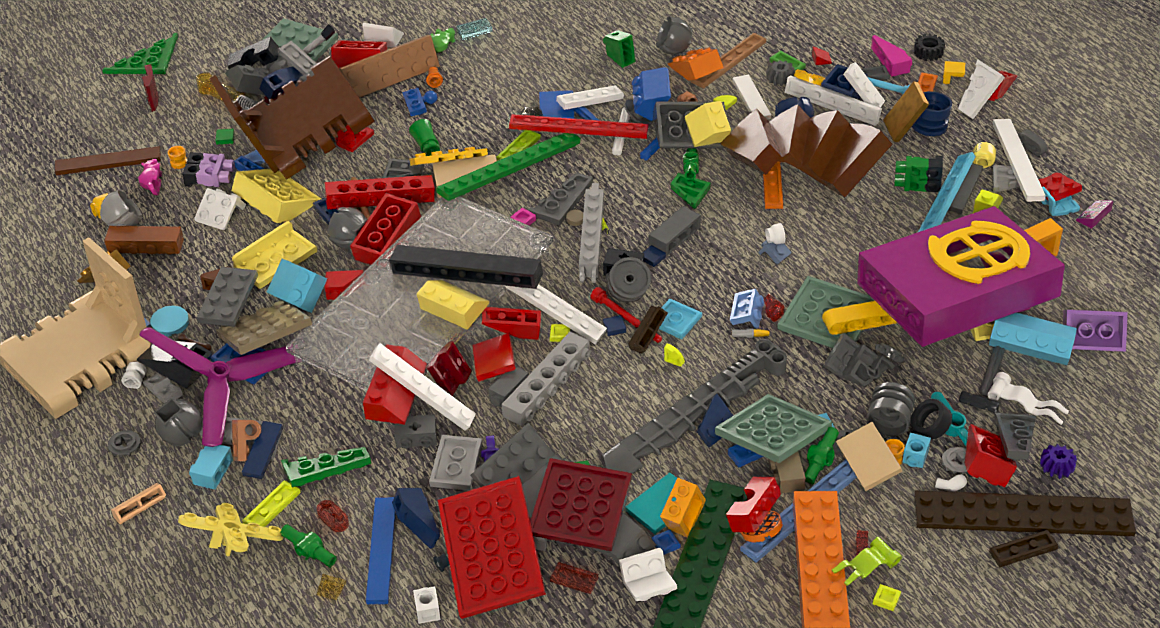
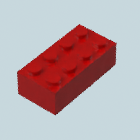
[350,193,421,270]

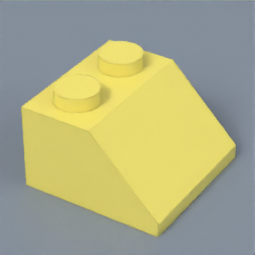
[685,101,731,147]

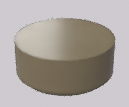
[566,209,583,226]

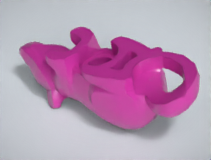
[138,159,162,195]

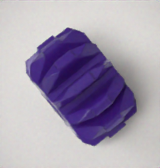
[1040,444,1077,479]

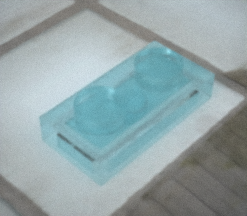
[456,18,492,40]

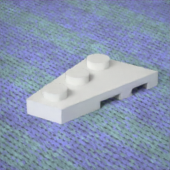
[958,59,1005,119]

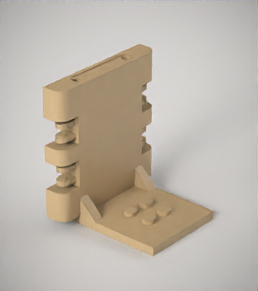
[0,237,151,419]

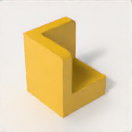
[943,61,965,84]

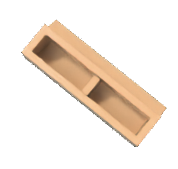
[111,483,166,524]

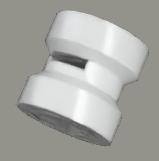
[121,362,147,389]

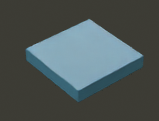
[659,299,702,339]

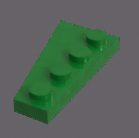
[281,447,372,488]

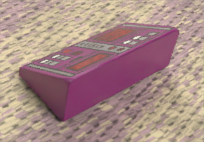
[1076,200,1113,229]

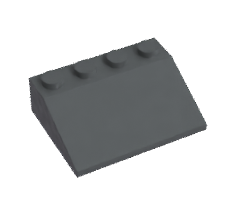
[653,102,725,148]

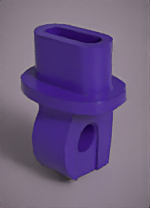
[481,435,499,462]

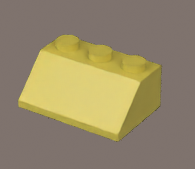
[417,280,489,330]

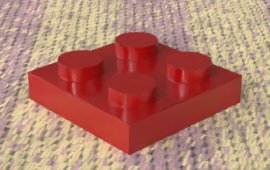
[1038,173,1082,201]

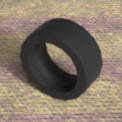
[911,398,952,440]

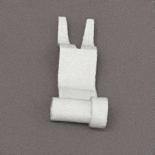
[987,372,1069,425]

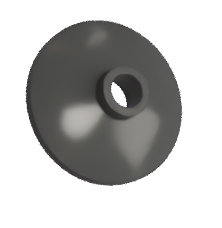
[624,100,654,125]

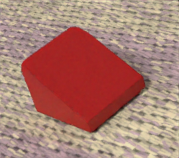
[812,47,832,65]

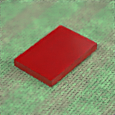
[472,333,516,382]

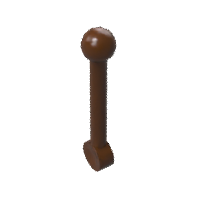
[178,334,212,351]

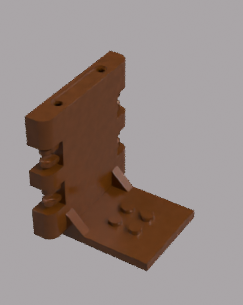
[209,55,375,180]

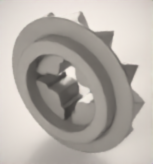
[942,447,967,475]

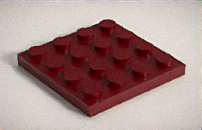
[530,458,632,552]

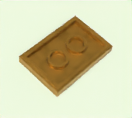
[883,81,929,142]

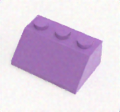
[1063,310,1128,352]

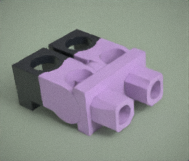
[182,152,235,187]

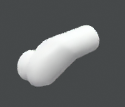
[935,475,967,492]

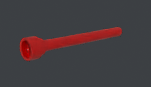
[590,287,662,343]

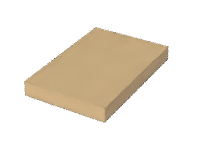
[836,422,903,492]

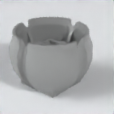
[100,189,143,226]

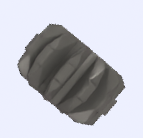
[766,60,795,87]

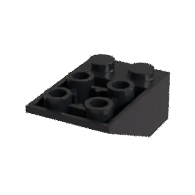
[137,341,212,389]

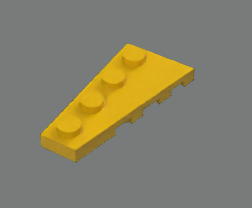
[410,147,488,166]

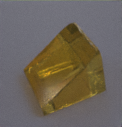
[316,574,347,600]

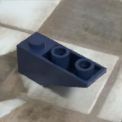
[259,66,303,100]
[392,488,440,549]

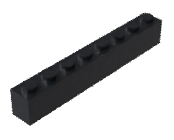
[389,245,543,289]

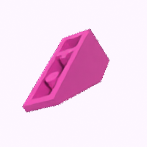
[871,35,912,77]

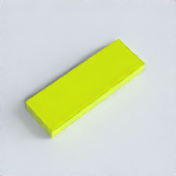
[242,480,301,527]

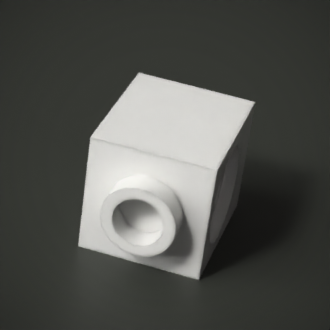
[413,587,441,624]

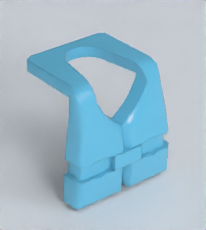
[1041,187,1080,216]

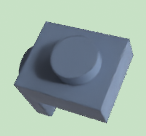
[758,240,792,264]

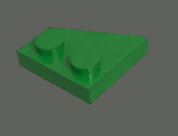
[671,173,711,209]

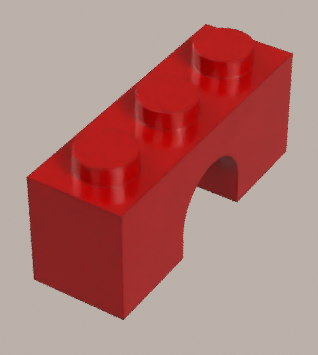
[726,477,781,533]

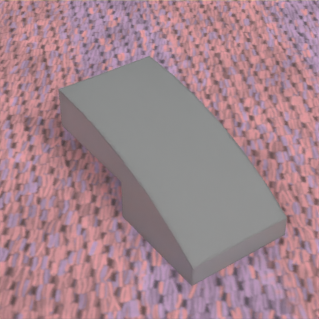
[143,373,183,403]

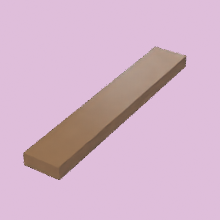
[691,33,766,89]

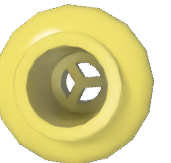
[973,142,996,168]

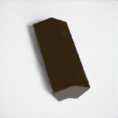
[628,305,668,354]

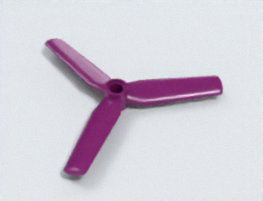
[139,327,301,447]

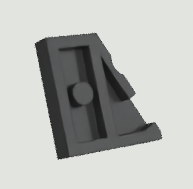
[382,158,424,178]

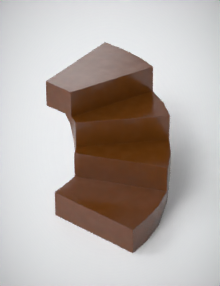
[720,104,893,198]

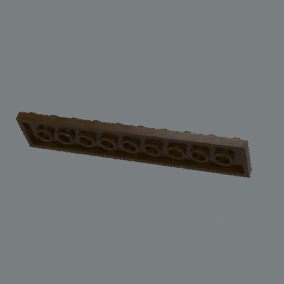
[914,490,1136,537]

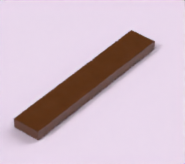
[55,146,161,176]

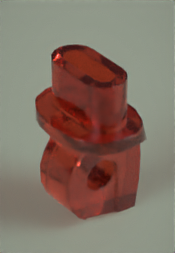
[764,294,785,322]

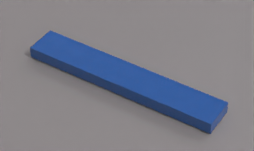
[366,497,396,604]

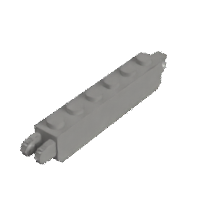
[579,183,604,283]

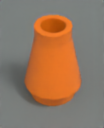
[426,67,443,88]

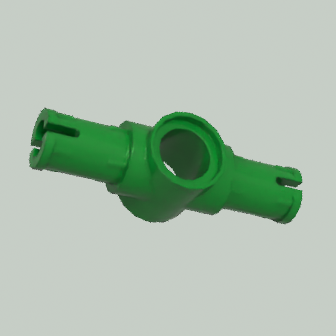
[683,148,699,180]
[804,427,839,485]
[280,524,337,568]

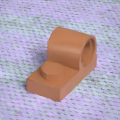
[232,420,261,461]

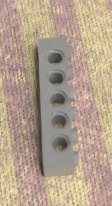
[502,332,591,426]

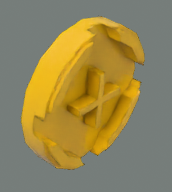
[794,69,825,86]

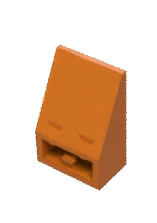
[667,47,724,81]

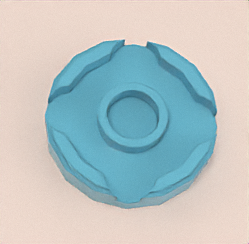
[150,306,189,337]

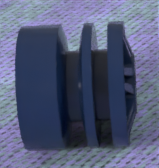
[912,91,952,136]

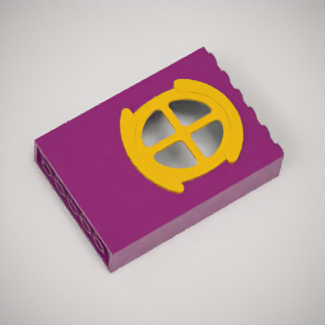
[857,206,1065,347]

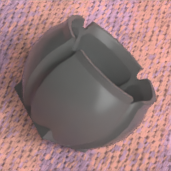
[656,16,693,55]
[328,207,368,249]
[154,397,203,446]

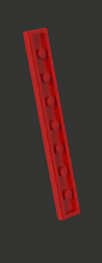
[509,114,649,139]

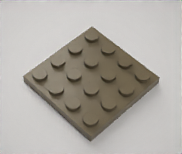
[216,300,312,355]

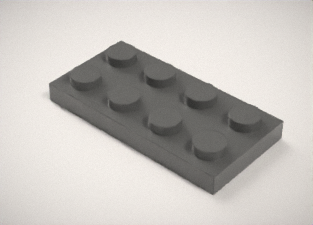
[196,267,258,327]

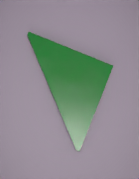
[102,33,178,74]

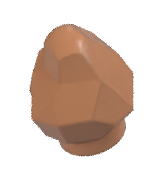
[677,91,698,102]

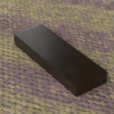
[989,530,1058,568]

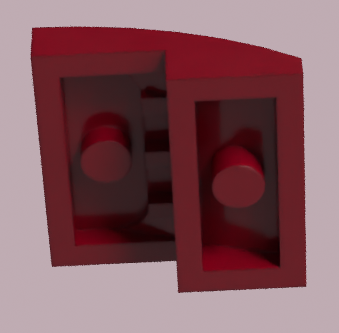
[142,64,159,112]
[426,341,472,396]

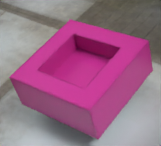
[510,208,536,230]

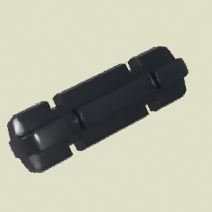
[959,391,1000,413]

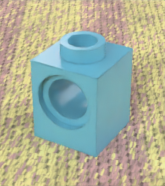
[902,433,931,468]

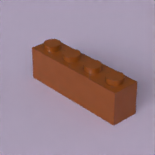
[104,226,184,254]

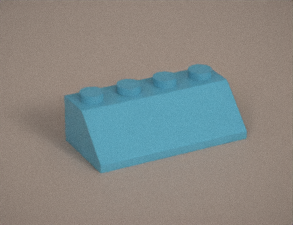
[989,313,1077,365]

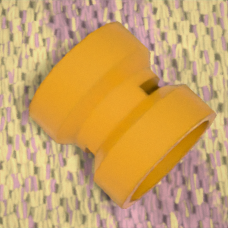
[168,146,187,169]
[885,439,905,465]

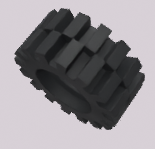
[914,34,945,61]

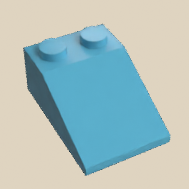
[267,258,327,313]

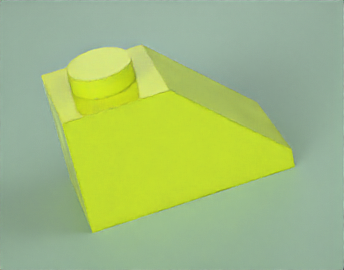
[973,189,1003,213]

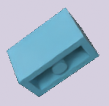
[189,445,233,489]

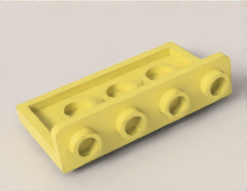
[232,221,317,289]

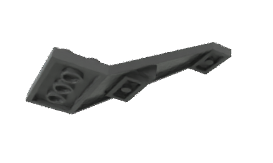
[470,423,656,567]

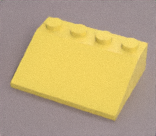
[231,169,321,223]

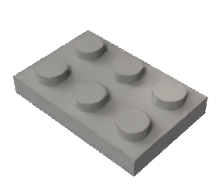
[429,435,482,491]

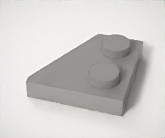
[992,165,1020,193]

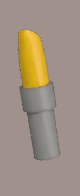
[732,329,770,338]

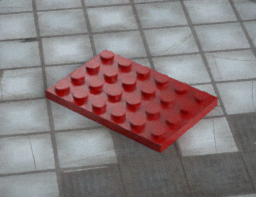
[438,476,546,619]

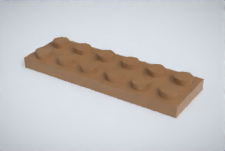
[339,35,440,98]

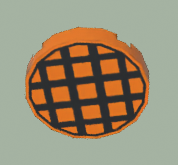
[741,511,783,542]

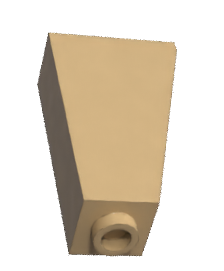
[432,154,497,198]

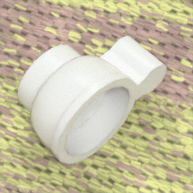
[765,223,785,244]

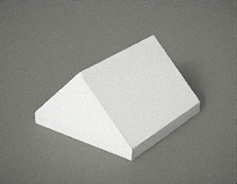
[363,23,404,48]

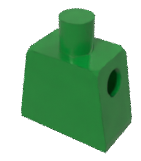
[603,30,636,68]

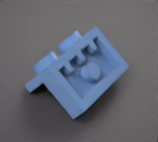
[730,289,764,328]

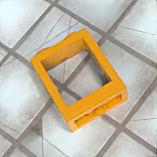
[1024,218,1063,256]
[660,478,706,537]

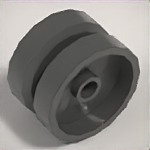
[607,257,651,303]

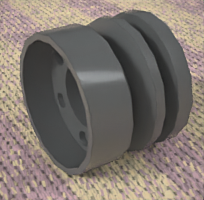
[866,382,915,437]

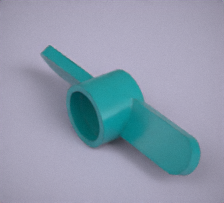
[931,392,968,446]

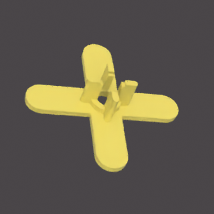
[178,503,284,556]

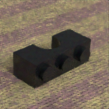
[227,36,279,69]

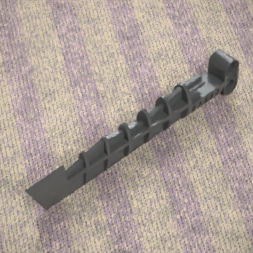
[602,339,787,474]

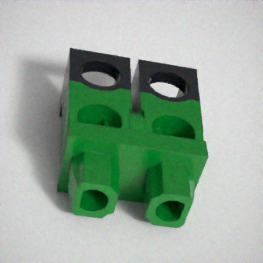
[894,155,943,193]

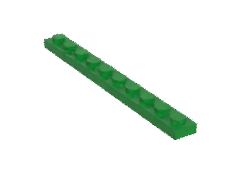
[436,133,581,201]

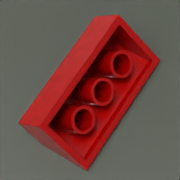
[363,344,427,425]

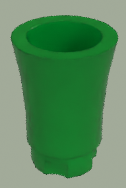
[409,119,440,156]

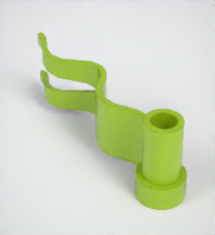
[831,537,902,586]

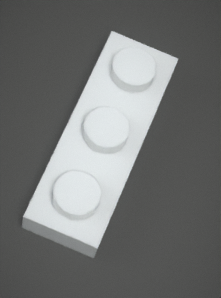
[843,62,885,108]

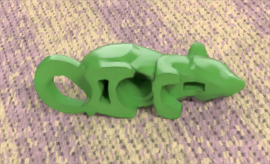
[430,28,455,53]

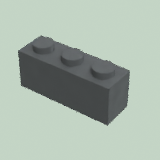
[648,206,701,257]

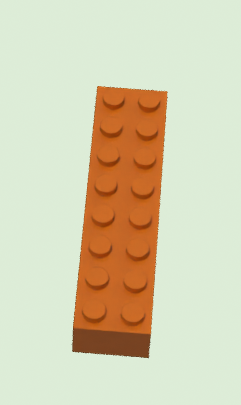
[793,491,850,628]

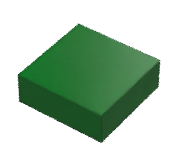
[215,128,235,145]

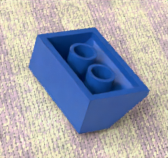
[632,67,671,121]

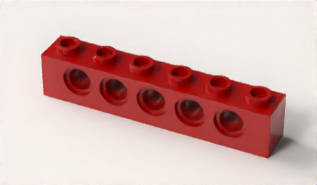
[324,175,435,209]

